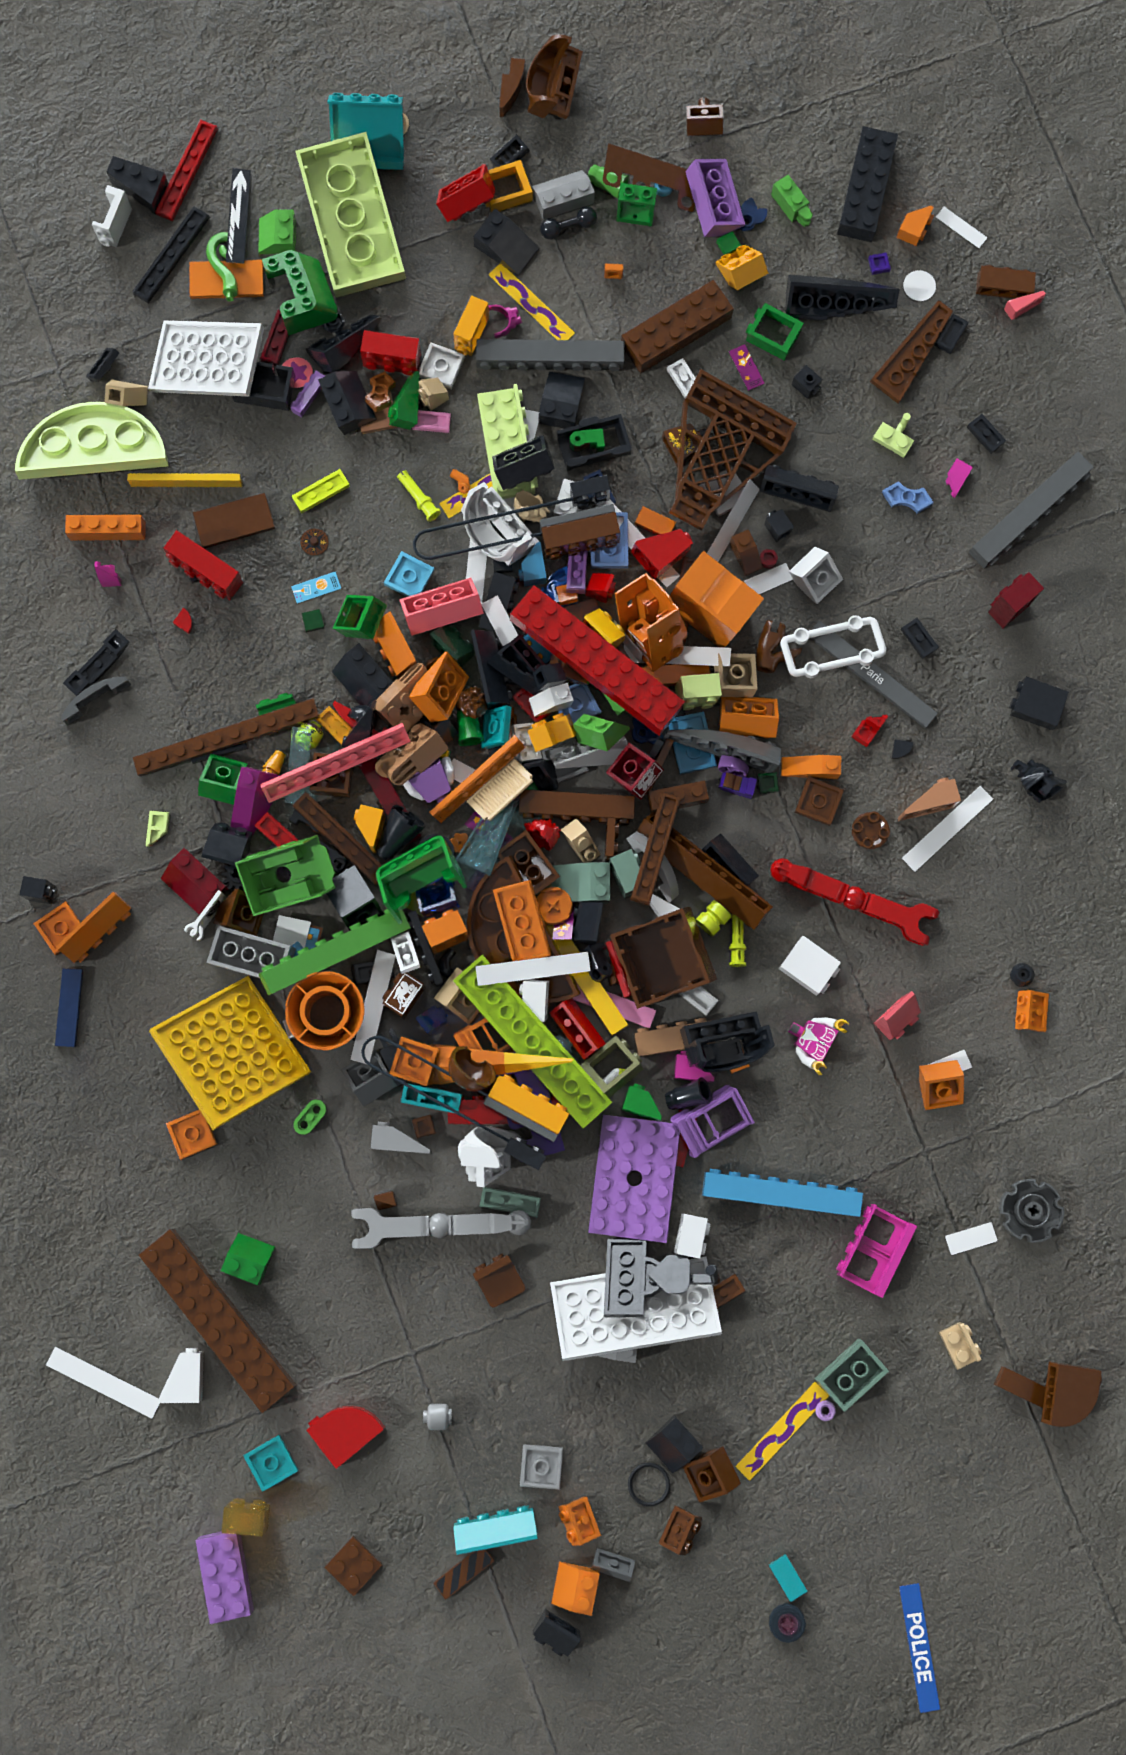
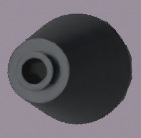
[376,805,425,860]

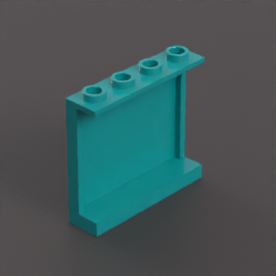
[327,93,404,170]

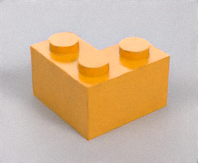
[528,712,576,752]

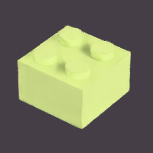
[675,673,722,710]

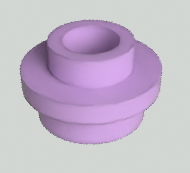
[815,1400,836,1421]

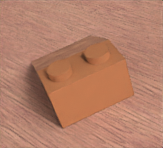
[898,778,961,822]

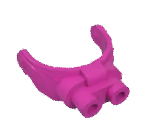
[489,305,522,338]

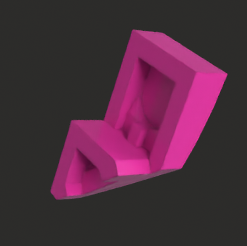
[946,459,973,498]
[95,561,121,587]

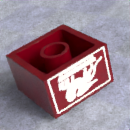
[606,743,664,800]

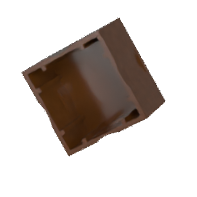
[610,907,717,1009]

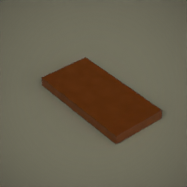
[193,493,275,549]

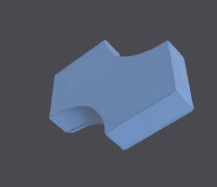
[882,481,934,514]

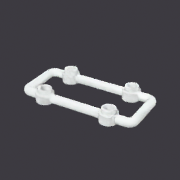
[780,615,886,678]

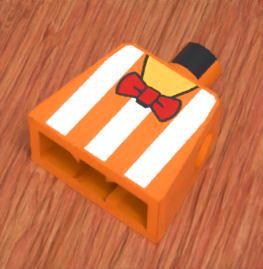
[627,618,661,664]

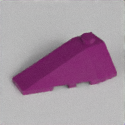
[230,767,281,837]

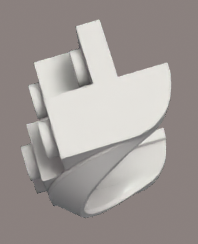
[458,1126,521,1187]

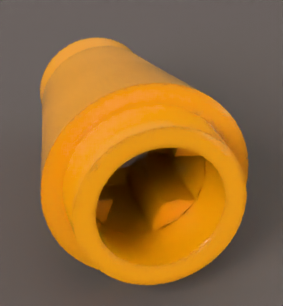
[262,750,286,775]

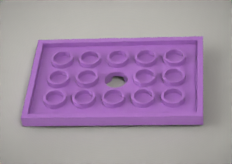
[588,1115,680,1243]

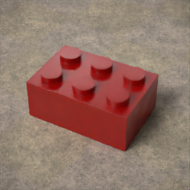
[360,330,421,375]

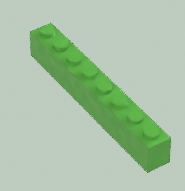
[258,909,411,995]

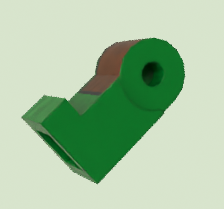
[569,429,605,453]

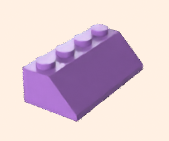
[686,159,745,237]

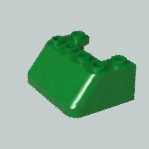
[262,250,338,336]

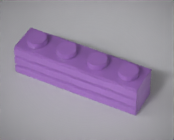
[291,371,325,418]

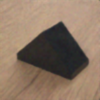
[524,760,559,791]

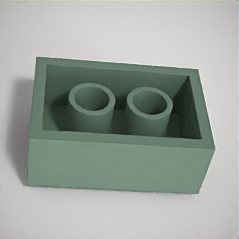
[814,1339,889,1412]

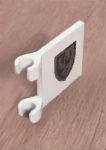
[184,890,227,941]

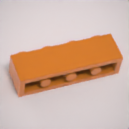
[65,515,146,541]

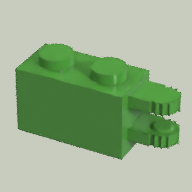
[771,175,813,227]

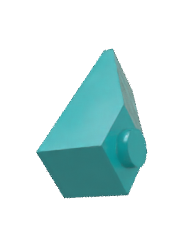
[401,1083,462,1113]

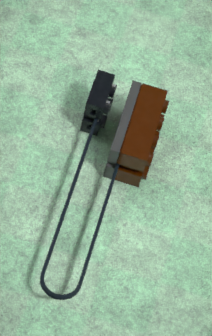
[413,475,620,560]

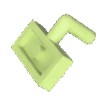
[873,413,914,458]

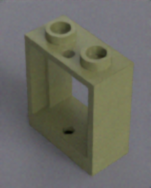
[580,1036,643,1098]

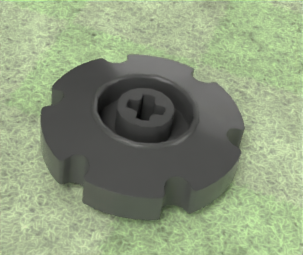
[999,1179,1064,1243]

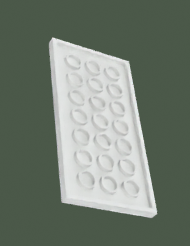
[550,1257,722,1361]

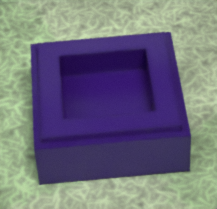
[868,252,891,275]

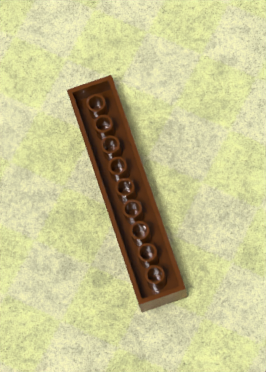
[139,1229,297,1413]

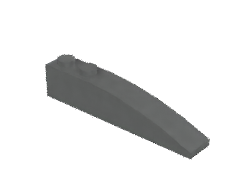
[664,729,781,773]

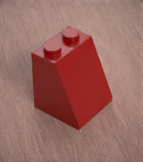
[631,529,693,580]

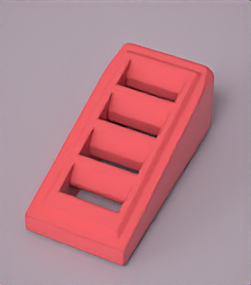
[1004,291,1046,320]

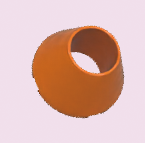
[285,971,364,1050]

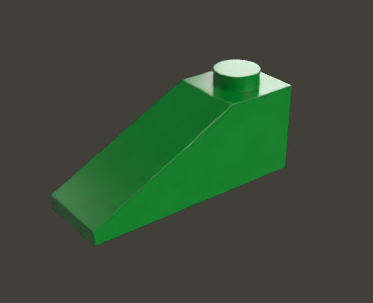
[388,371,419,430]

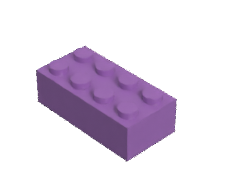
[196,1528,254,1624]

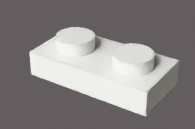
[667,358,695,398]

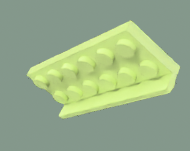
[477,384,538,499]

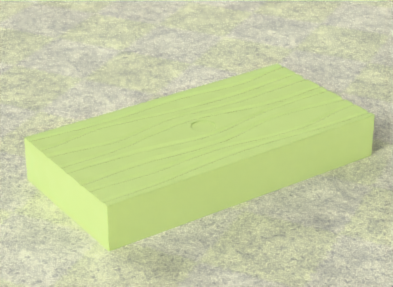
[296,132,406,298]

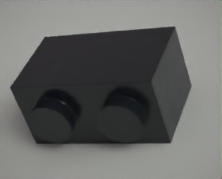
[19,876,57,905]

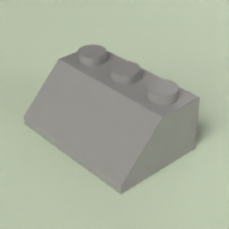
[531,170,595,220]

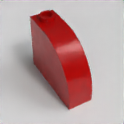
[306,1406,385,1469]

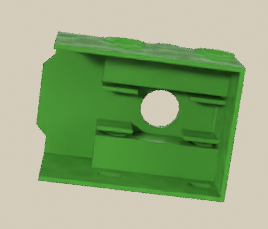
[235,835,335,916]

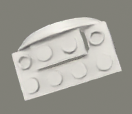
[461,482,539,566]

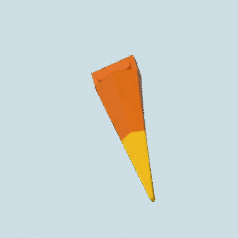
[428,1044,573,1085]

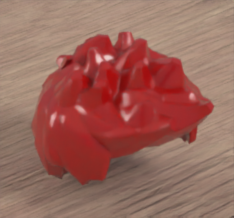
[524,819,561,851]

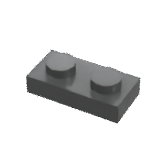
[591,1548,635,1582]

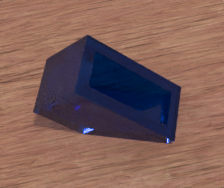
[415,1005,448,1037]

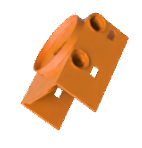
[615,573,687,672]

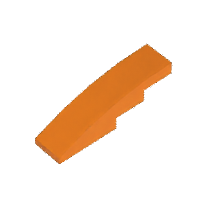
[641,664,710,688]

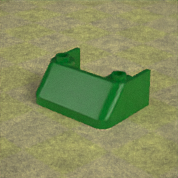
[376,836,467,924]

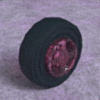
[769,1603,806,1643]

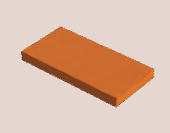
[189,260,264,299]
[493,880,551,962]

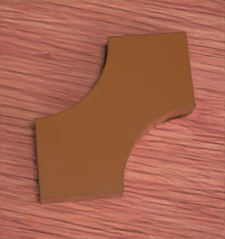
[365,371,396,413]

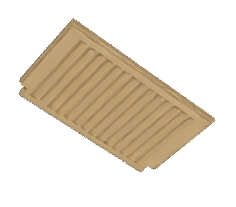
[467,758,533,821]

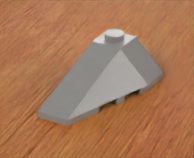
[550,721,628,769]

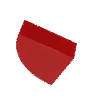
[173,608,192,634]

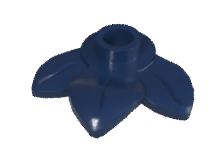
[740,198,768,231]
[632,717,664,744]

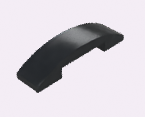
[63,629,130,696]

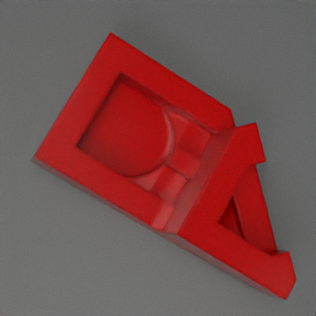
[851,715,888,747]

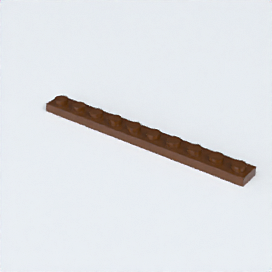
[133,698,320,777]

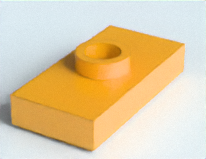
[316,706,351,745]

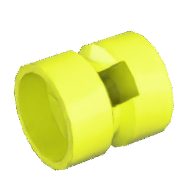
[695,900,732,937]

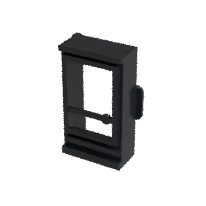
[557,414,632,471]

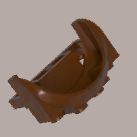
[526,34,583,119]

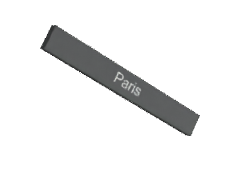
[810,621,938,728]

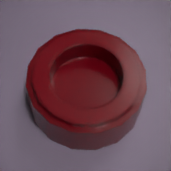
[760,549,778,569]

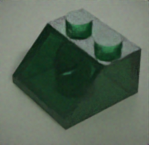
[430,625,474,667]

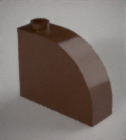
[1041,1361,1102,1427]

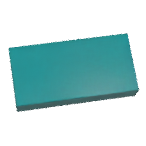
[769,1554,807,1602]

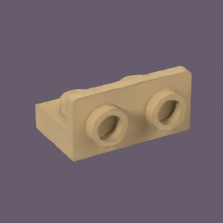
[939,1322,982,1369]

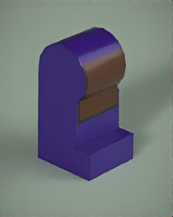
[718,772,757,799]

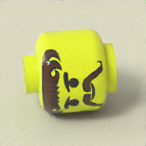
[295,721,324,750]

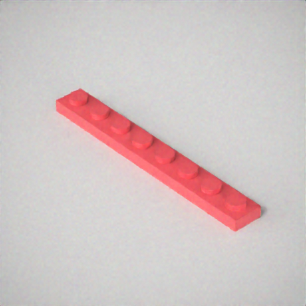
[260,723,411,803]

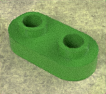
[294,1100,327,1135]

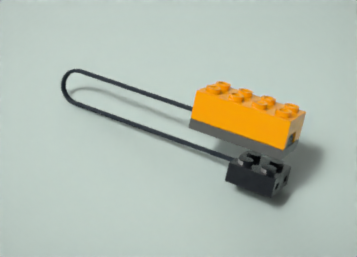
[361,1036,569,1171]

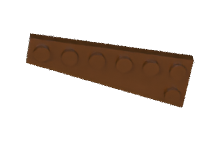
[870,300,953,404]

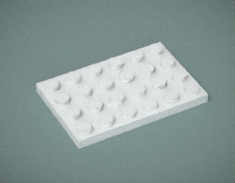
[148,321,264,396]

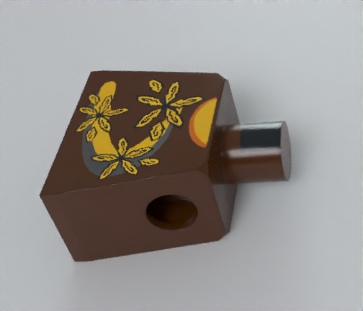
[662,423,709,468]

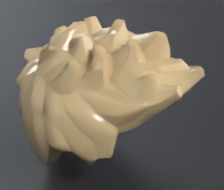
[514,490,550,523]

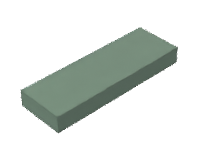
[480,1187,541,1217]

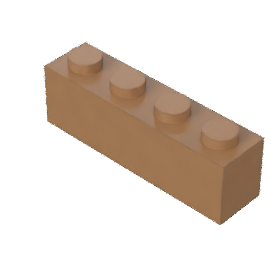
[634,1018,715,1057]

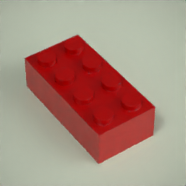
[163,530,243,600]

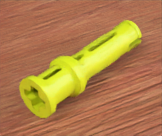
[397,470,441,522]
[729,914,746,967]

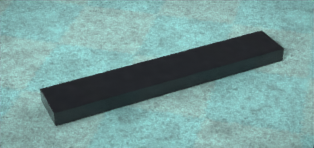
[132,206,210,304]

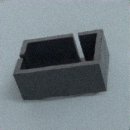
[232,362,295,411]

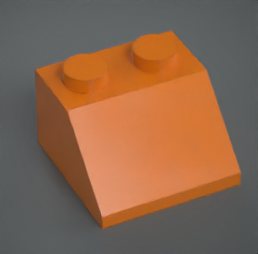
[919,1060,964,1110]
[551,1561,600,1616]

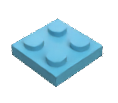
[384,551,435,597]

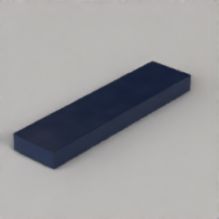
[55,968,83,1047]

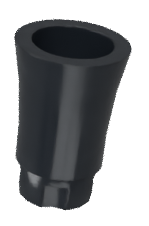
[665,1077,712,1110]

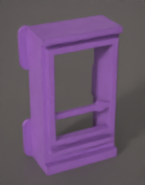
[670,1085,755,1158]

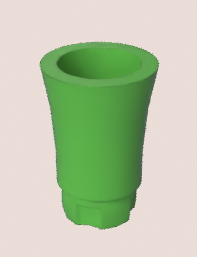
[588,164,630,199]

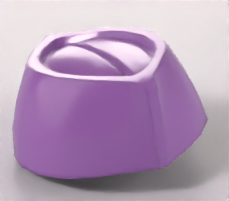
[718,755,749,777]

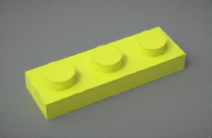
[292,469,350,513]

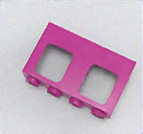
[836,1204,917,1298]

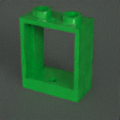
[616,183,657,227]
[745,303,804,361]
[333,595,387,639]

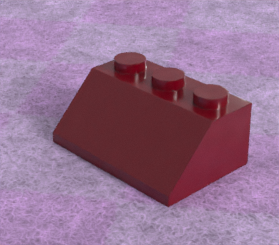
[160,848,229,915]

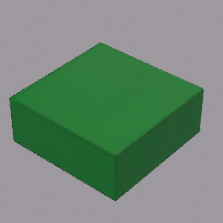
[716,231,741,255]

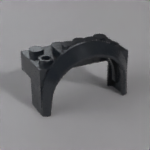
[680,1011,775,1073]

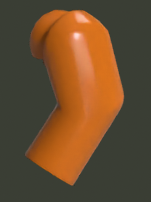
[450,469,470,494]

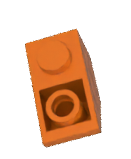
[896,206,934,246]

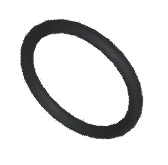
[628,1462,670,1507]

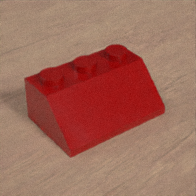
[436,164,495,222]

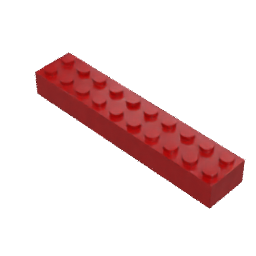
[510,585,685,736]

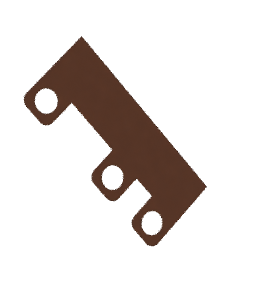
[603,143,695,212]

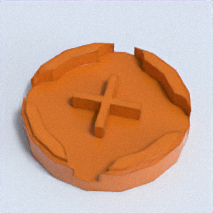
[536,887,573,925]

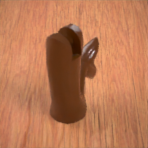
[756,620,802,673]

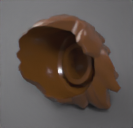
[456,686,487,719]

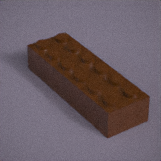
[621,280,734,374]

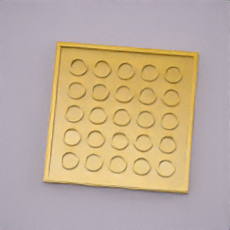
[149,976,311,1131]

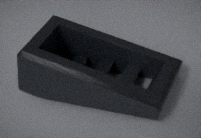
[490,134,530,167]

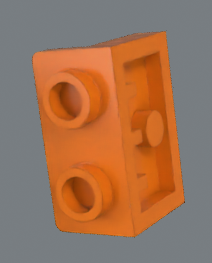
[1015,990,1049,1032]
[558,1496,601,1546]

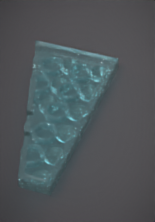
[456,766,524,876]

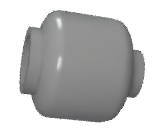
[423,1404,452,1430]

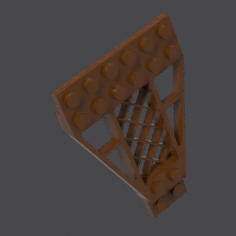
[669,369,797,531]

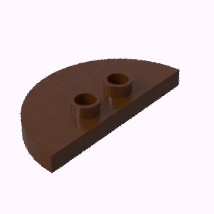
[467,855,581,1003]

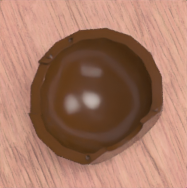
[449,1046,496,1091]

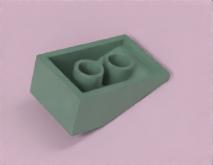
[552,862,610,904]

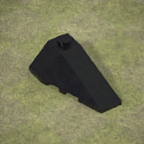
[305,314,382,373]

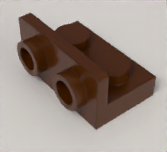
[659,1506,702,1556]

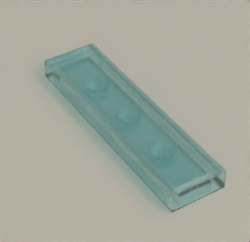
[285,726,312,804]

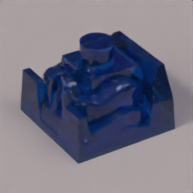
[415,877,460,918]

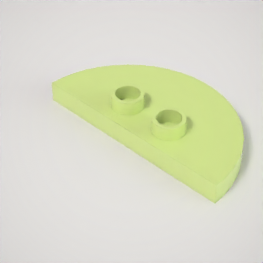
[15,402,168,480]

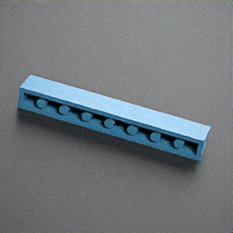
[702,1169,863,1217]

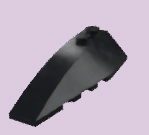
[785,275,900,320]

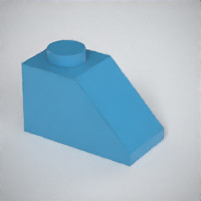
[518,542,546,587]

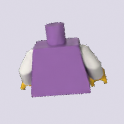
[403,750,454,804]

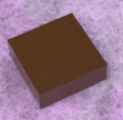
[412,1114,436,1139]

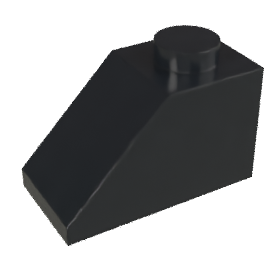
[419,715,458,744]

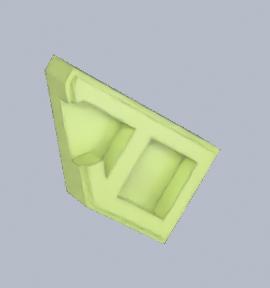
[146,811,170,847]

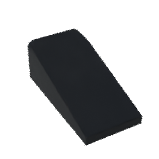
[351,961,394,985]

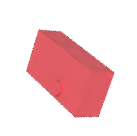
[400,578,484,636]

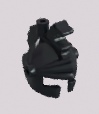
[1011,759,1067,803]

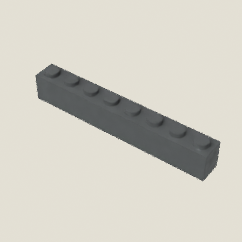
[476,339,624,371]
[969,452,1093,568]

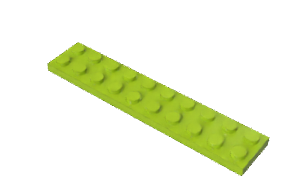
[453,955,612,1129]

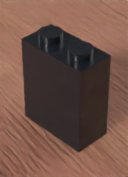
[1009,676,1069,731]

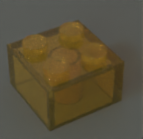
[221,1498,270,1536]

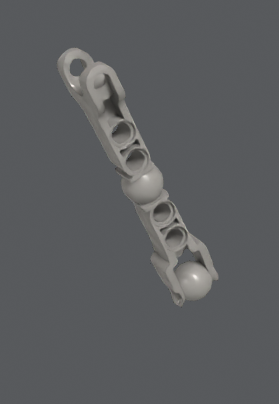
[351,1208,531,1248]

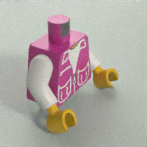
[788,1017,849,1075]

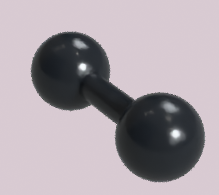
[540,206,597,240]

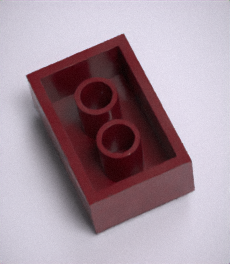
[988,572,1044,628]

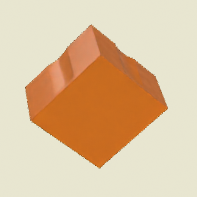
[669,551,764,648]

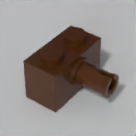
[686,97,723,136]

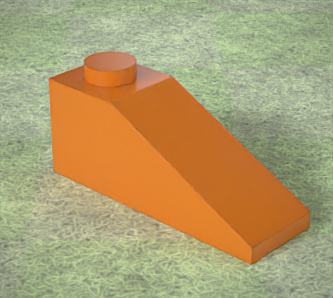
[781,755,841,779]

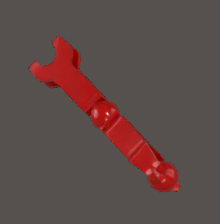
[770,858,940,946]

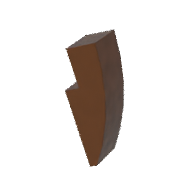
[499,58,525,117]
[994,1366,1046,1408]

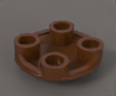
[852,811,890,849]

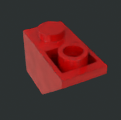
[585,573,616,603]

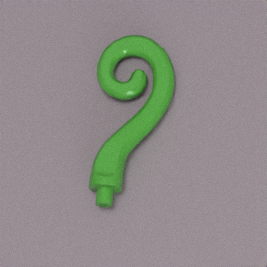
[206,232,238,302]

